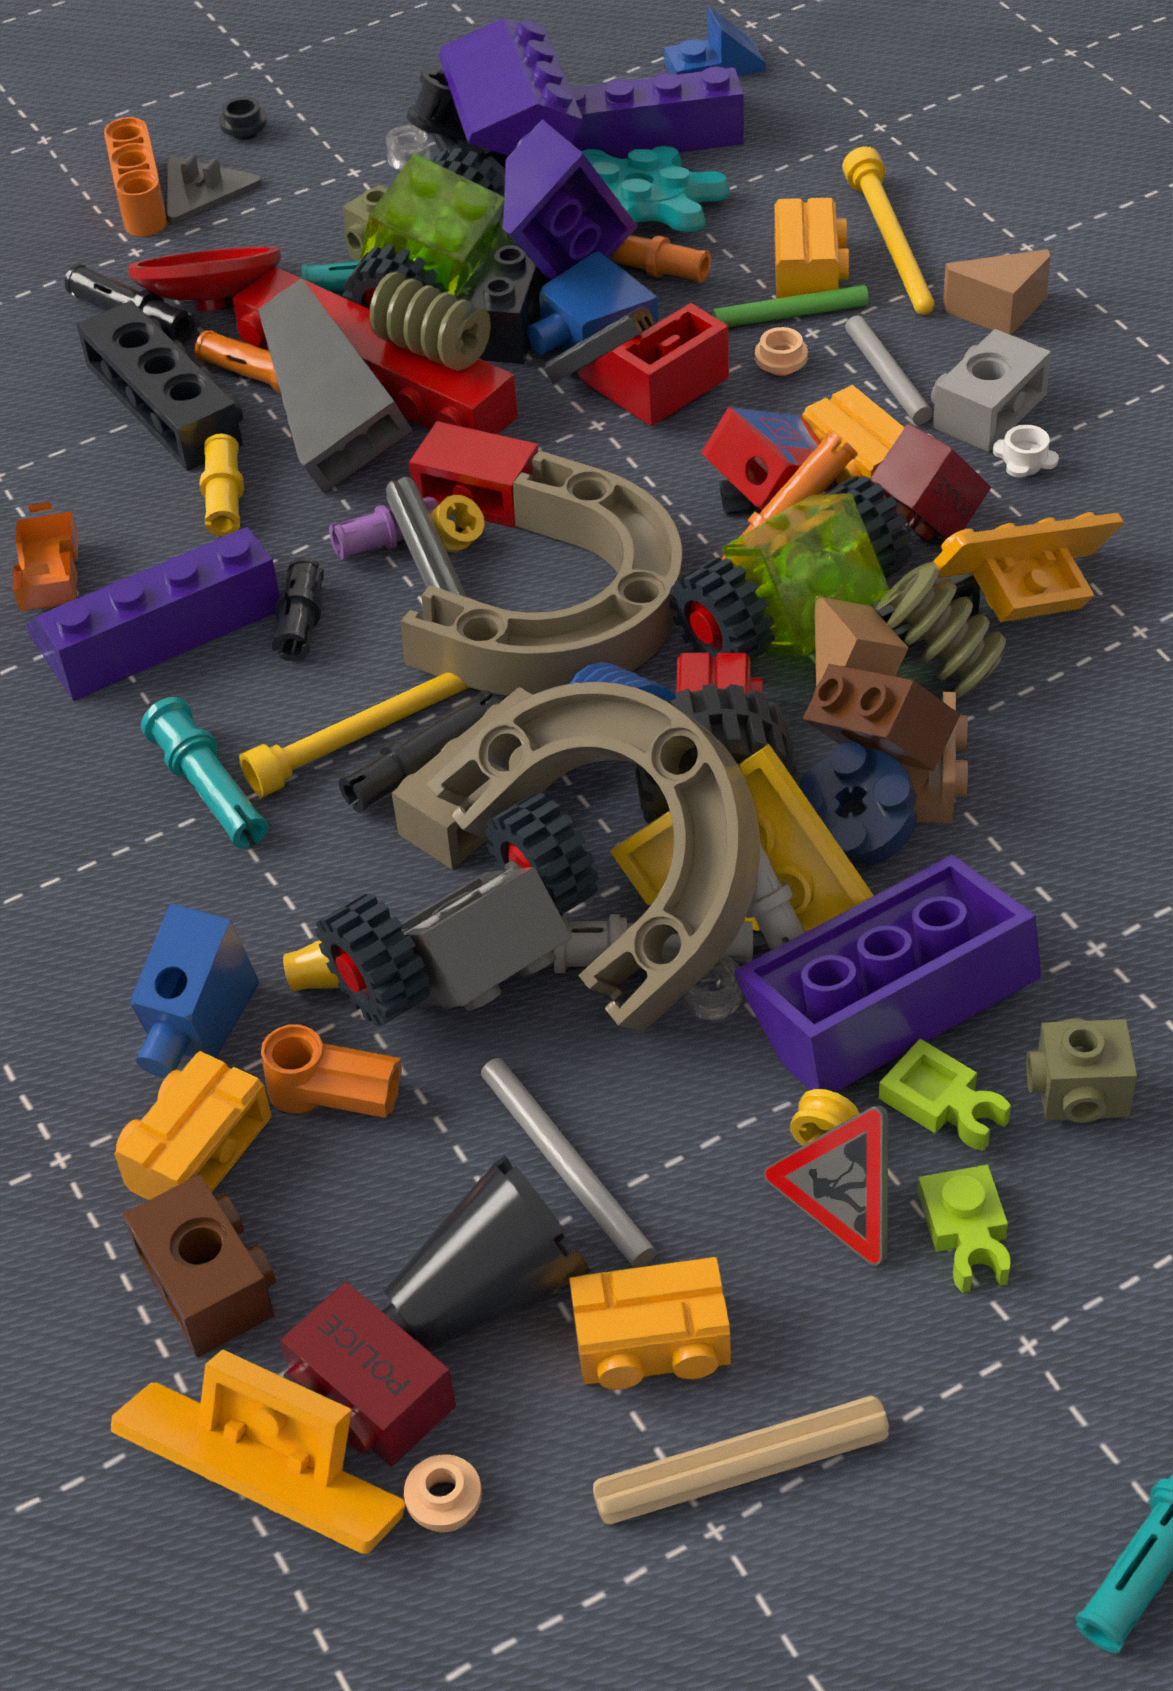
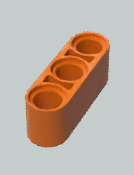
[104,117,167,237]

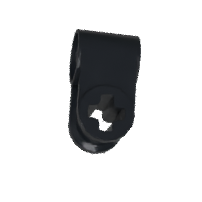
[406,68,467,141]

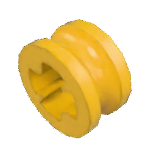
[430,495,484,553]
[790,1089,860,1146]

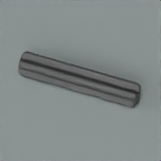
[386,477,467,597]

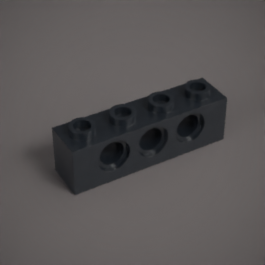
[471,212,549,364]
[76,300,243,471]

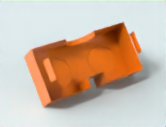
[12,502,79,611]

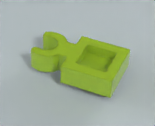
[878,1039,1011,1151]
[917,1165,1011,1293]

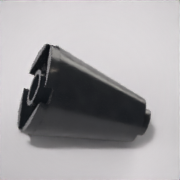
[381,1155,590,1350]

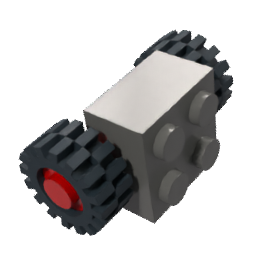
[316,793,599,1027]

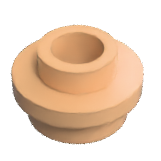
[755,327,808,376]
[404,1454,482,1532]

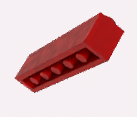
[232,266,518,434]

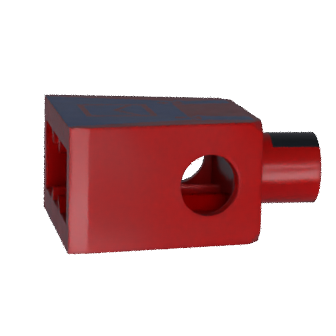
[701,407,837,523]

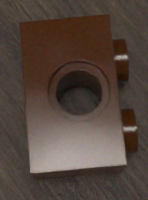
[803,664,961,771]
[122,1174,276,1358]

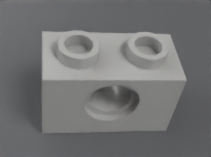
[931,329,1051,452]

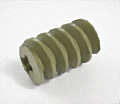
[370,271,491,371]
[874,562,1006,698]

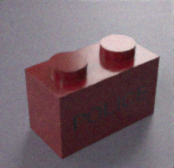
[871,423,992,542]
[280,1281,456,1467]

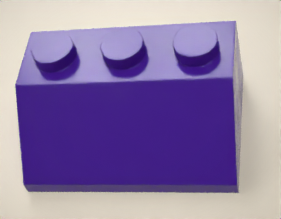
[503,120,638,282]

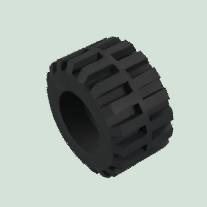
[633,684,800,825]

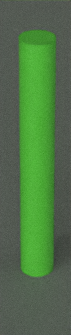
[712,285,869,328]

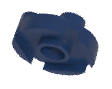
[800,742,917,866]

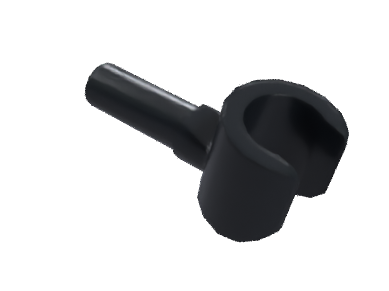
[720,480,754,514]

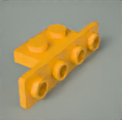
[933,512,1124,622]
[111,1349,405,1554]

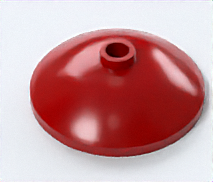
[127,246,281,311]

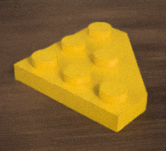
[610,744,874,932]

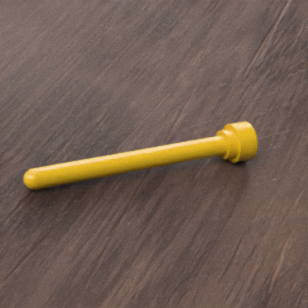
[842,147,935,315]
[239,673,470,798]

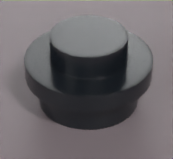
[219,97,267,140]

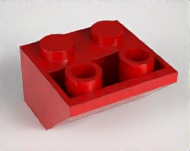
[579,303,729,427]

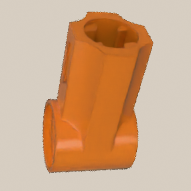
[261,1024,402,1118]

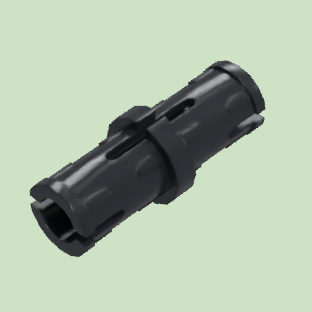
[272,557,324,662]

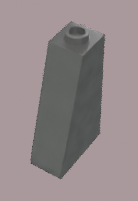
[258,278,412,493]

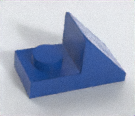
[664,7,766,76]

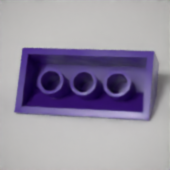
[438,18,583,156]
[569,67,744,159]
[26,527,280,701]
[734,855,1041,1092]

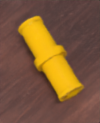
[200,434,244,537]

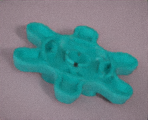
[582,146,730,232]

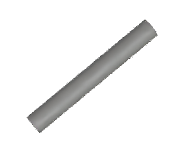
[845,315,933,425]

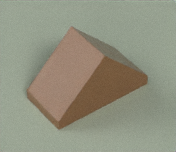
[943,249,1051,335]
[815,597,908,686]

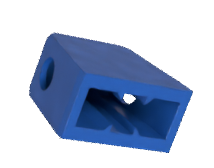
[527,251,658,364]
[131,903,259,1078]

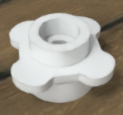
[993,425,1059,477]

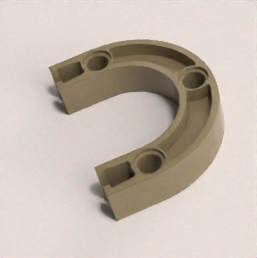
[400,450,682,696]
[426,682,760,1033]

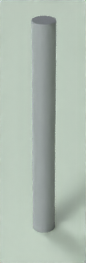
[481,1058,656,1268]

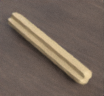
[593,1396,889,1524]

